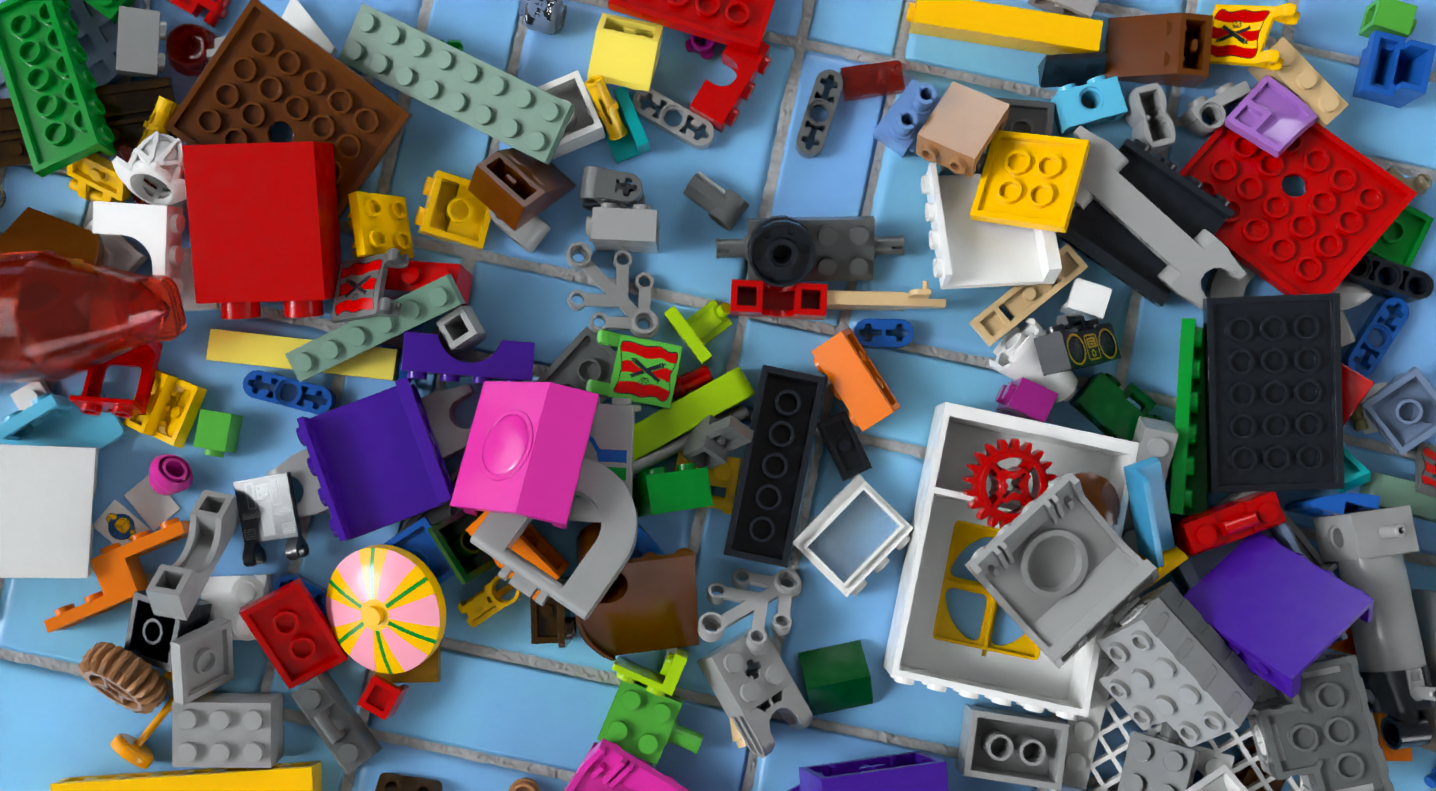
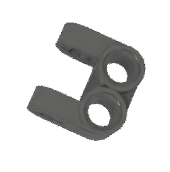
[579,166,645,211]

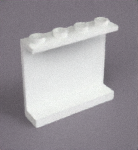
[921,163,1062,289]

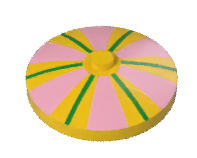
[326,544,446,674]

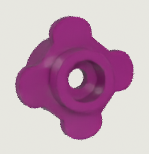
[685,34,718,60]

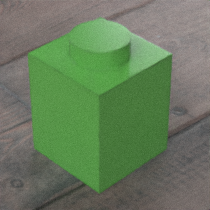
[1358,0,1418,38]
[193,409,243,458]

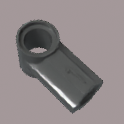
[683,171,749,231]

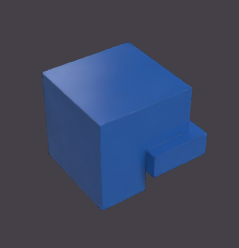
[1352,30,1436,108]

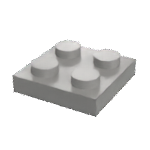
[170,617,234,705]

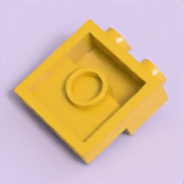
[414,170,491,250]

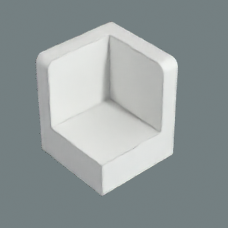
[1060,278,1112,321]

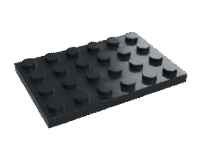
[1203,293,1344,493]

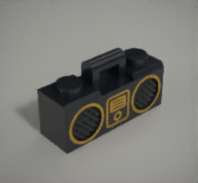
[1033,312,1121,376]

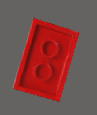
[239,578,348,690]

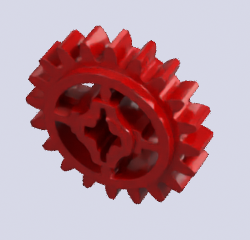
[962,438,1057,529]

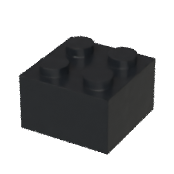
[124,590,212,672]

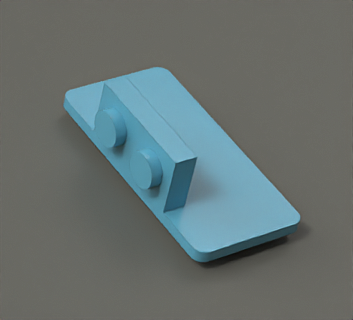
[0,386,126,451]

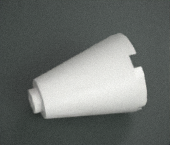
[989,318,1078,403]

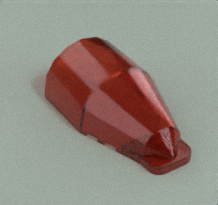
[0,250,187,384]

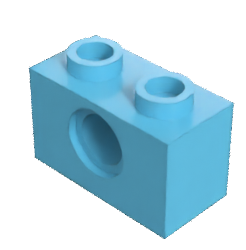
[1049,75,1128,136]

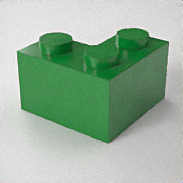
[632,462,713,517]

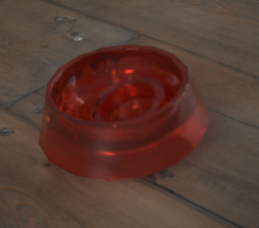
[166,24,217,76]

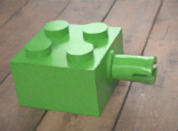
[597,680,704,765]

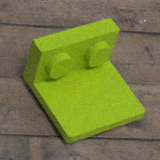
[611,648,689,697]

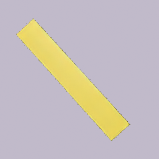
[206,329,400,381]

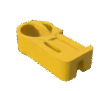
[458,576,522,627]

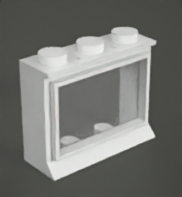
[792,474,914,597]

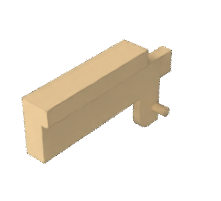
[827,281,946,311]

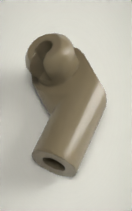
[1386,166,1432,196]

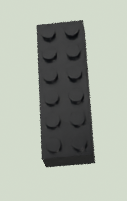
[723,365,826,568]

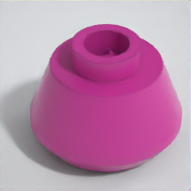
[149,454,193,496]

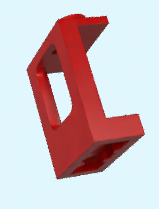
[69,329,163,418]

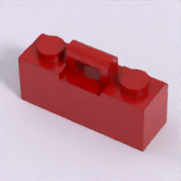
[1171,491,1286,556]

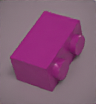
[995,377,1058,423]

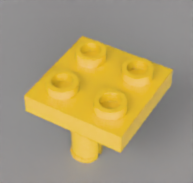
[347,191,414,259]

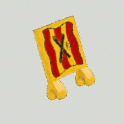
[1210,3,1300,71]

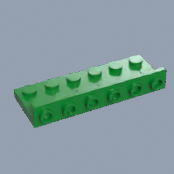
[0,0,116,177]
[1169,318,1208,516]

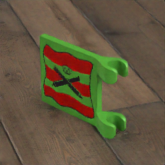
[586,330,683,409]

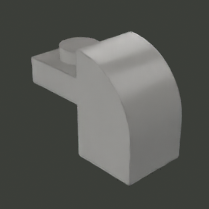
[429,306,487,358]

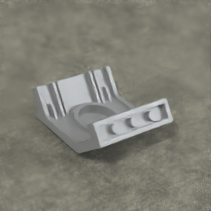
[965,472,1159,669]

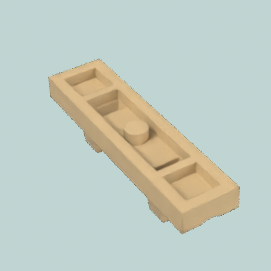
[969,243,1088,347]

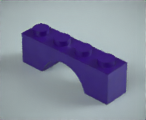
[401,331,535,385]

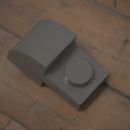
[682,415,754,470]

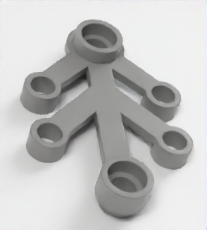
[566,242,660,339]
[697,568,802,651]

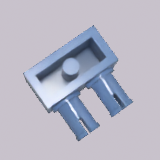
[873,79,941,157]

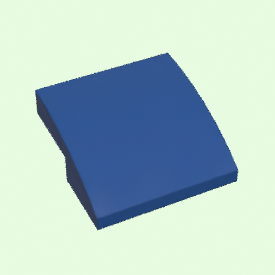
[1284,493,1381,518]

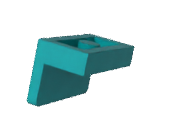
[599,86,650,164]

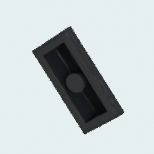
[1038,52,1108,88]

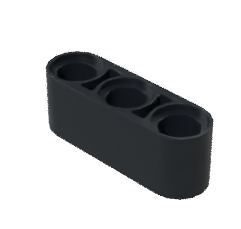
[1343,254,1434,303]

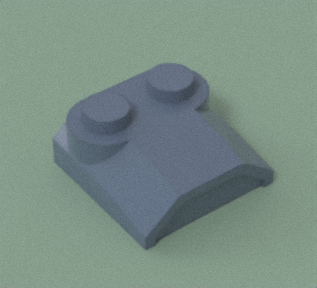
[1360,367,1436,456]

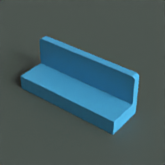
[1123,456,1175,568]

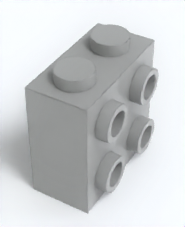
[586,203,660,254]

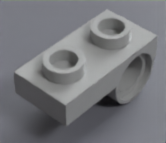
[1180,80,1251,137]

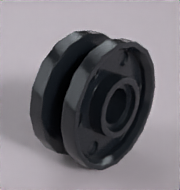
[747,215,816,287]

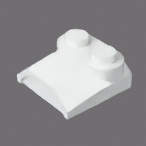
[201,574,272,641]

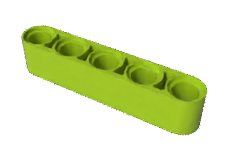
[633,367,756,462]

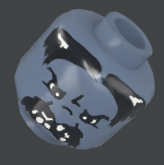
[519,0,567,35]

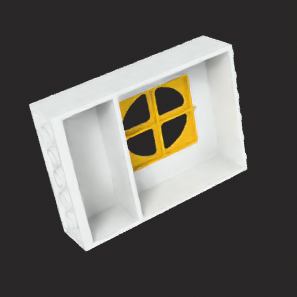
[883,402,1139,720]

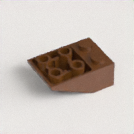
[1104,12,1213,88]
[468,148,576,231]

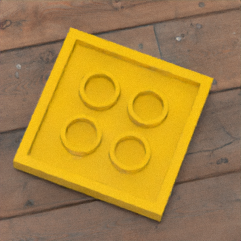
[970,130,1090,233]

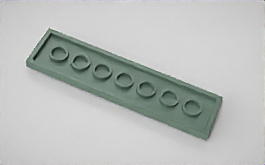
[338,3,576,165]

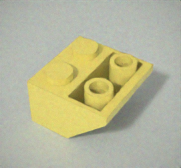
[587,13,663,92]

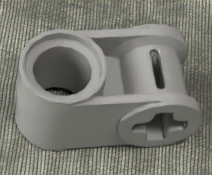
[489,209,551,254]

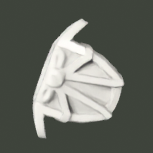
[112,131,187,206]

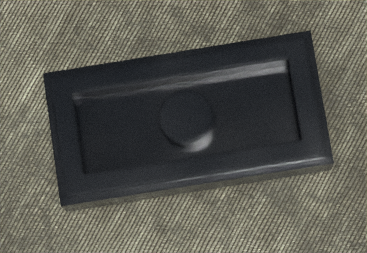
[816,410,872,481]

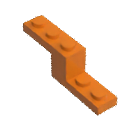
[44,518,190,633]

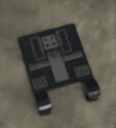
[233,472,309,567]

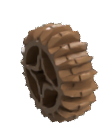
[79,642,169,714]

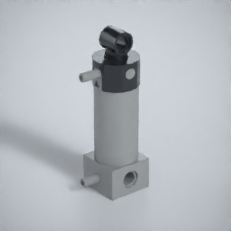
[1313,505,1436,750]

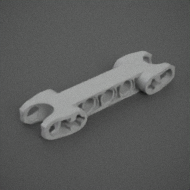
[1073,125,1247,311]
[267,384,475,519]

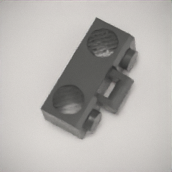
[291,671,382,775]

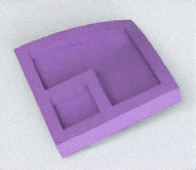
[1224,75,1318,158]

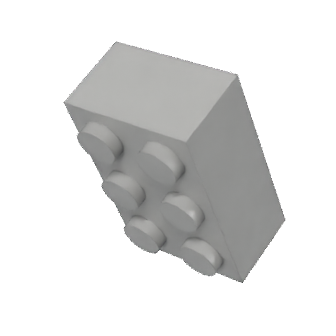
[172,693,284,768]
[956,704,1070,791]

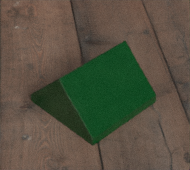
[427,509,496,585]
[798,640,873,716]

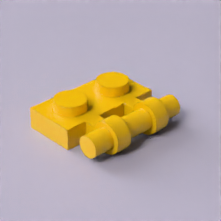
[67,153,130,203]

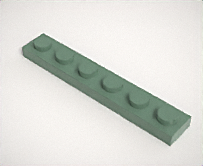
[285,274,465,382]

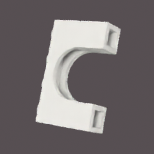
[90,201,185,335]

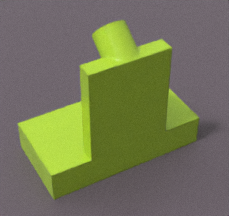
[664,299,733,366]

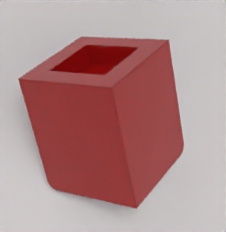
[357,674,410,720]

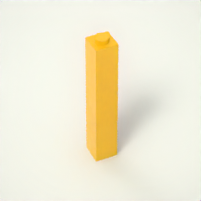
[906,0,1103,55]

